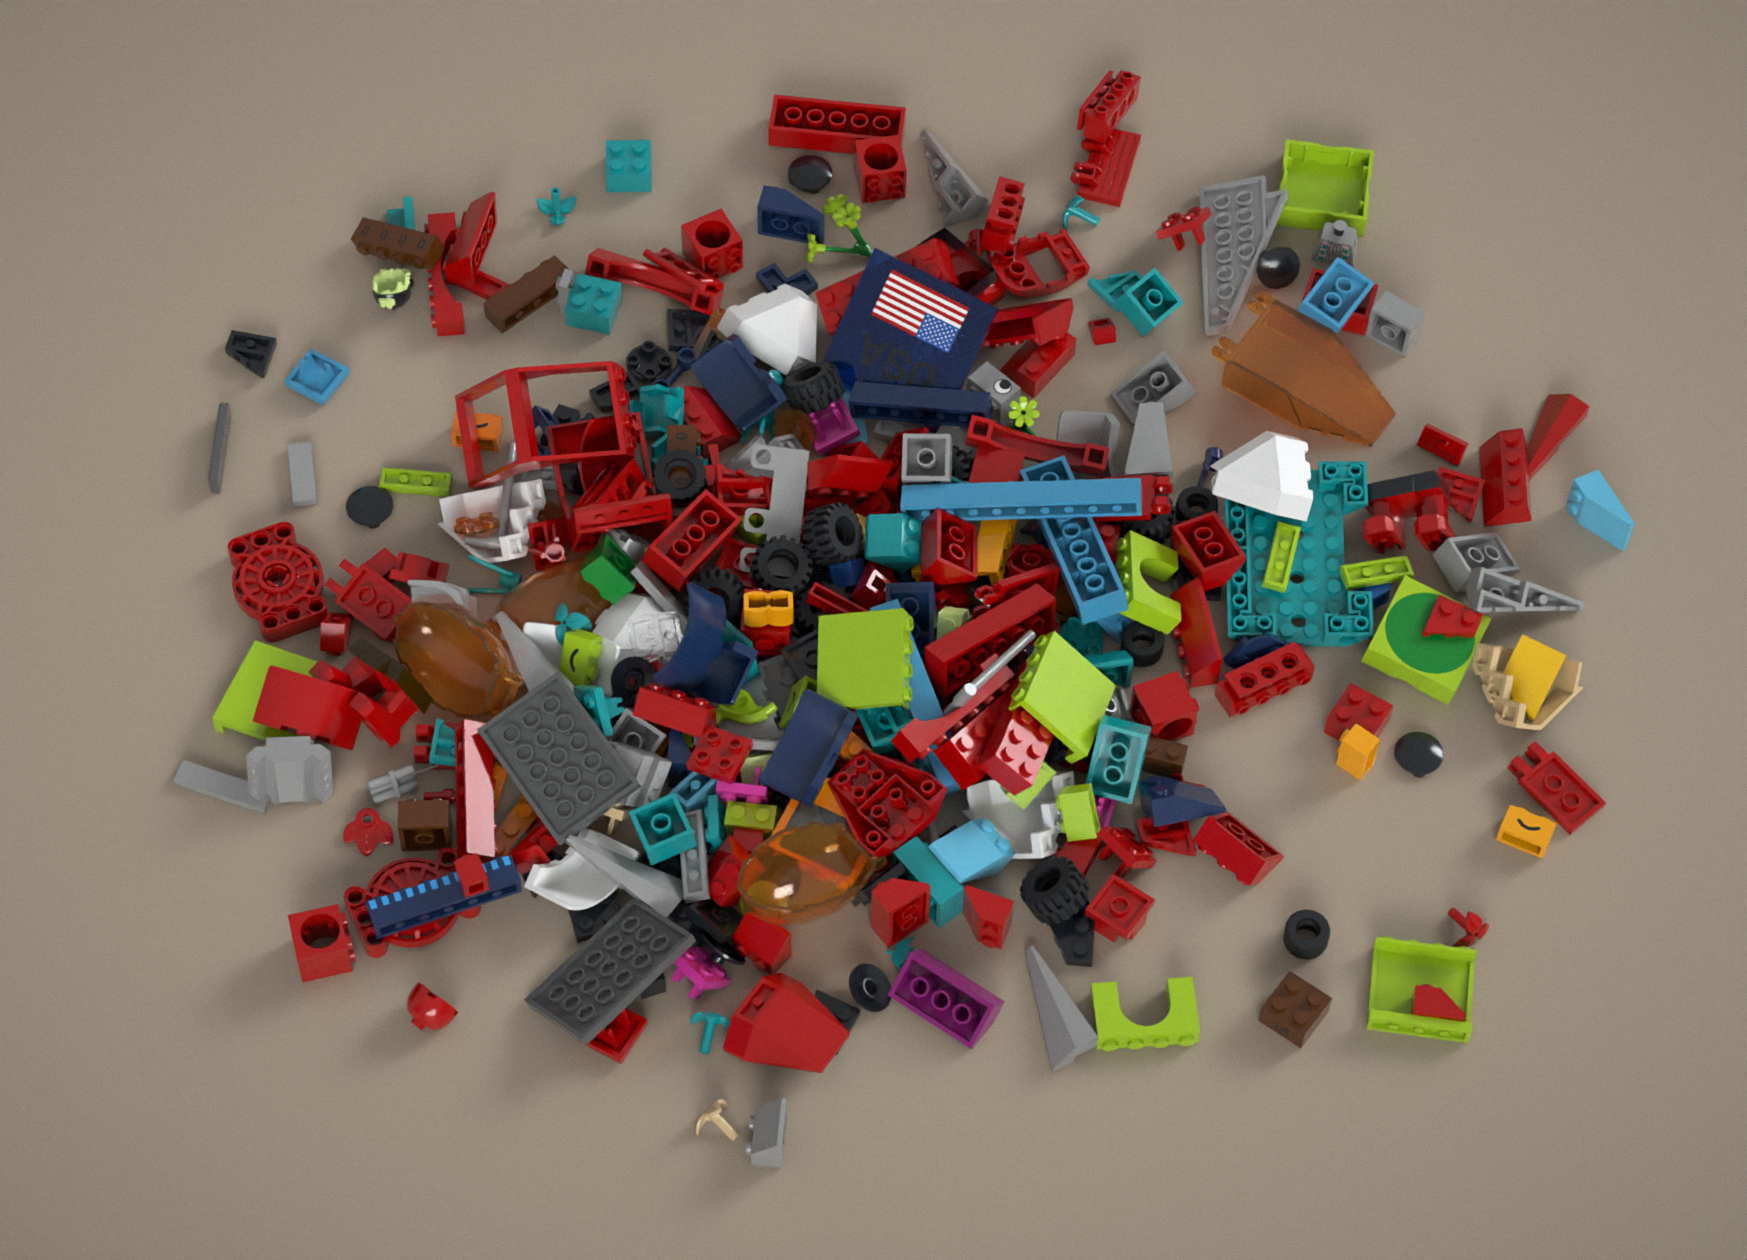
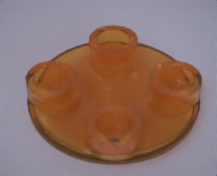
[454,512,500,536]

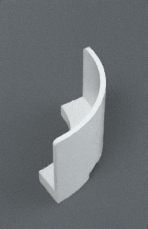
[515,622,620,697]
[524,827,639,910]

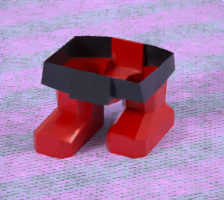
[917,227,1005,324]
[1362,470,1456,554]

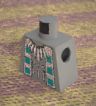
[1311,220,1358,267]

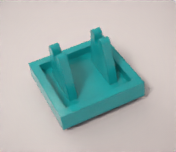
[573,685,625,737]

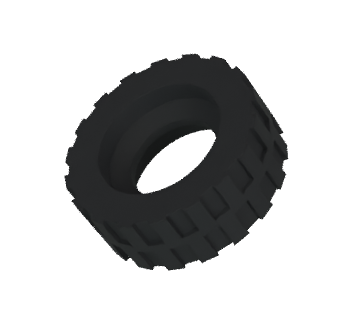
[653,449,706,505]

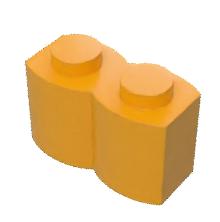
[744,590,793,627]

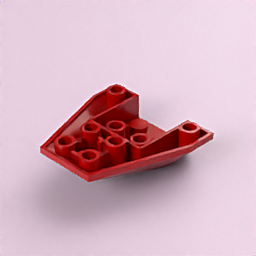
[827,749,947,858]
[723,972,850,1073]

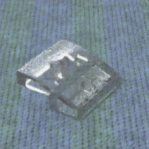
[626,612,682,663]

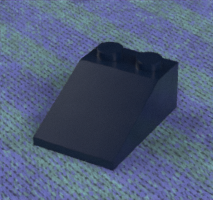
[757,185,825,244]
[885,582,938,655]
[1138,776,1226,827]

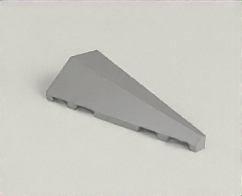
[920,129,988,227]
[564,834,683,918]

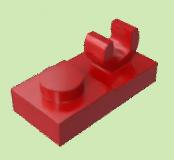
[1417,423,1469,466]

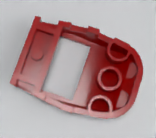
[992,228,1090,298]

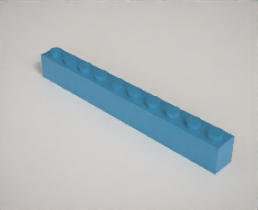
[900,478,1143,522]

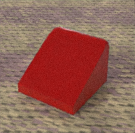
[1088,318,1116,345]

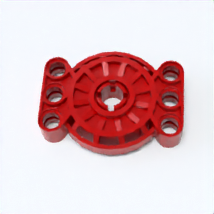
[227,521,328,643]
[343,847,481,958]

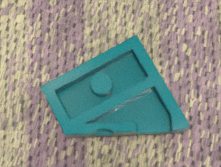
[1088,270,1143,313]
[429,718,455,766]

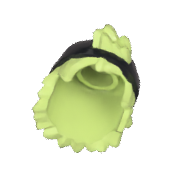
[372,267,415,310]

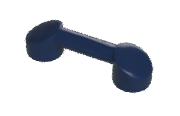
[652,347,696,388]

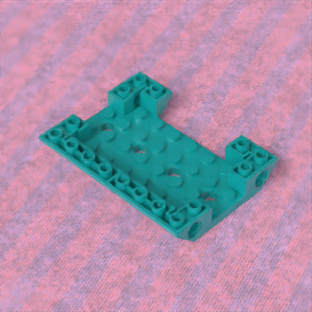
[1224,461,1374,647]

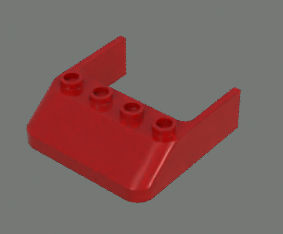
[956,298,1074,357]

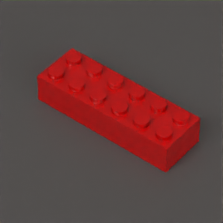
[768,94,906,154]
[815,238,959,339]
[925,584,1056,698]
[978,658,1054,796]
[933,681,1015,790]

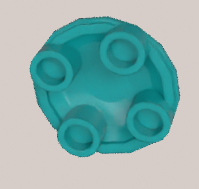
[1060,617,1103,656]

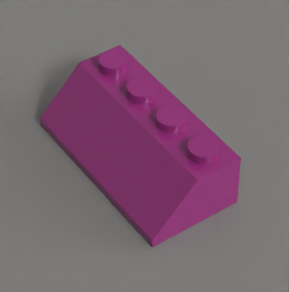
[888,948,1005,1049]

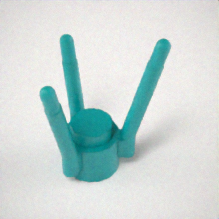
[740,409,776,444]
[468,555,522,596]

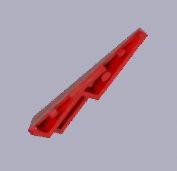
[1527,394,1590,481]
[714,463,837,516]

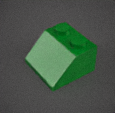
[580,534,637,605]

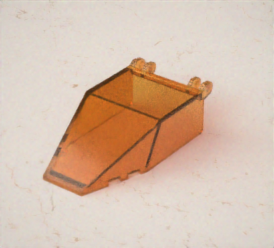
[1211,290,1396,447]

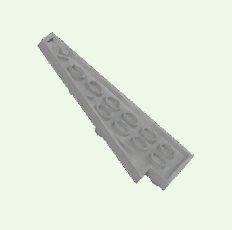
[1199,175,1288,336]

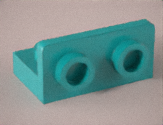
[701,794,726,854]

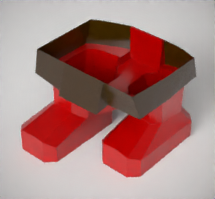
[308,637,433,749]

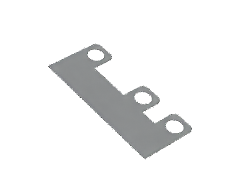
[739,444,809,577]

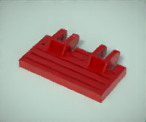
[1070,129,1141,207]

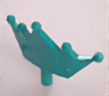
[886,936,914,970]

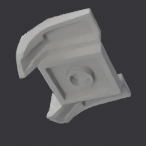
[408,580,479,620]

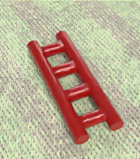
[643,248,724,292]

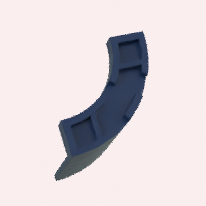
[690,333,787,431]
[652,582,726,695]
[689,640,759,706]
[758,689,859,808]

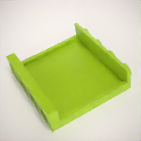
[817,608,914,710]
[1008,631,1116,764]
[212,640,317,741]
[1366,936,1477,1043]

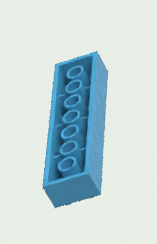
[1020,455,1129,625]
[869,599,962,797]

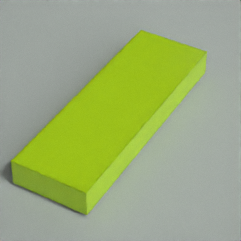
[379,467,453,497]
[1261,521,1301,593]
[1339,555,1414,590]

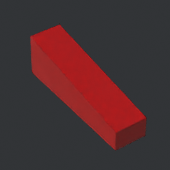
[806,582,868,614]

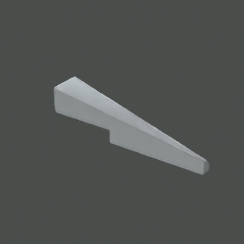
[1466,567,1585,612]
[492,611,575,694]
[1025,945,1098,1072]

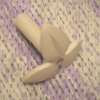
[696,1099,740,1142]

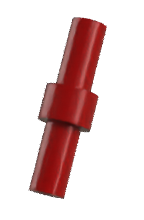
[423,788,456,803]

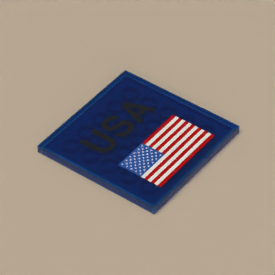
[822,248,999,434]

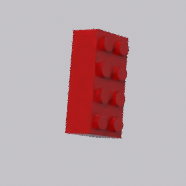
[641,489,742,591]

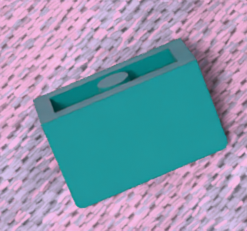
[387,196,415,230]

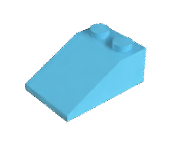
[1566,470,1635,551]
[928,817,1016,883]

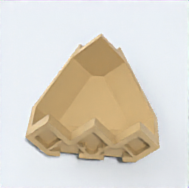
[1472,643,1584,731]

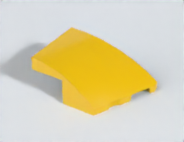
[1503,634,1567,721]

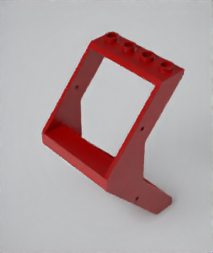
[455,361,637,490]
[546,412,673,553]

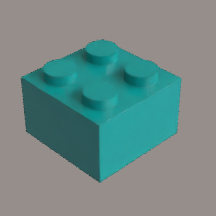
[606,140,652,192]
[1114,268,1184,336]
[565,273,623,335]
[629,792,697,866]

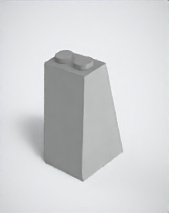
[1124,401,1172,498]

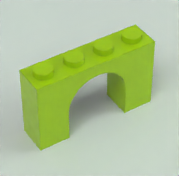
[1116,530,1181,635]
[1090,977,1200,1051]

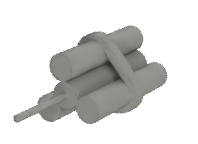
[365,764,438,804]

